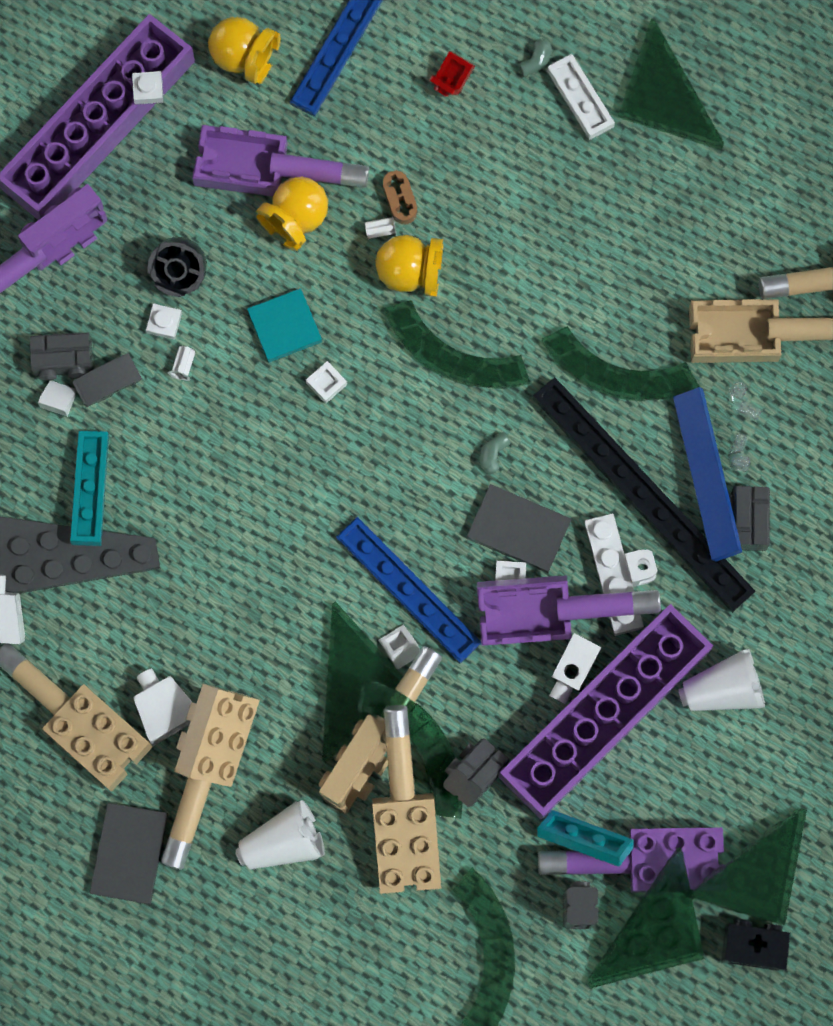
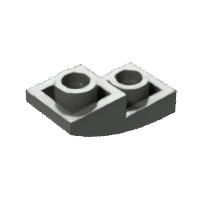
[72,353,142,408]

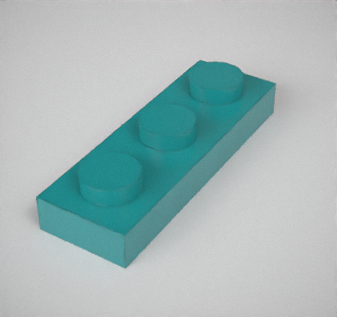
[537,810,633,867]

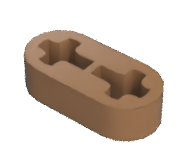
[383,170,417,225]

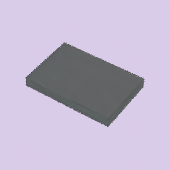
[467,484,572,573]
[90,803,168,905]

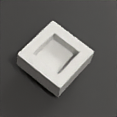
[132,71,164,105]
[146,304,182,340]
[306,361,347,404]
[495,561,526,581]

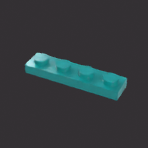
[70,431,109,546]

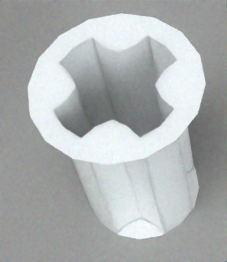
[365,214,397,239]
[168,346,195,381]

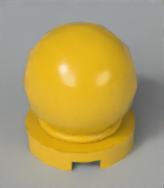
[208,17,281,84]
[256,176,329,251]
[375,235,443,297]

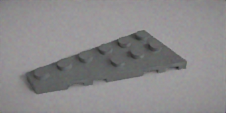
[0,517,161,594]

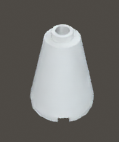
[679,648,765,711]
[236,800,325,869]

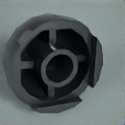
[147,236,207,297]

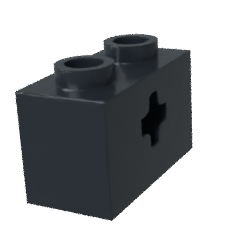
[721,919,790,972]

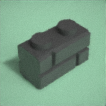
[30,332,93,380]
[729,486,770,551]
[443,738,510,807]
[563,881,598,929]

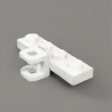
[584,514,657,636]

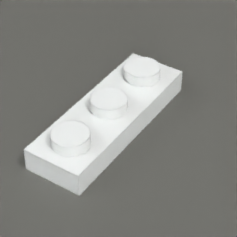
[547,54,615,140]

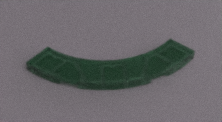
[384,300,530,389]
[542,326,700,402]
[358,680,463,819]
[452,867,515,1026]

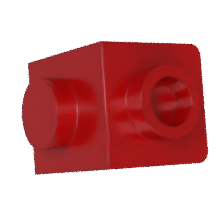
[429,51,476,97]

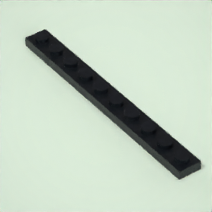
[533,377,756,613]

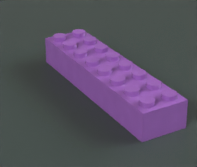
[0,14,195,220]
[498,604,713,820]

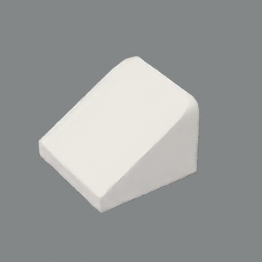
[38,380,77,417]
[378,625,420,670]

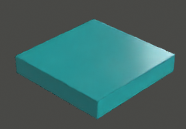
[247,288,322,363]

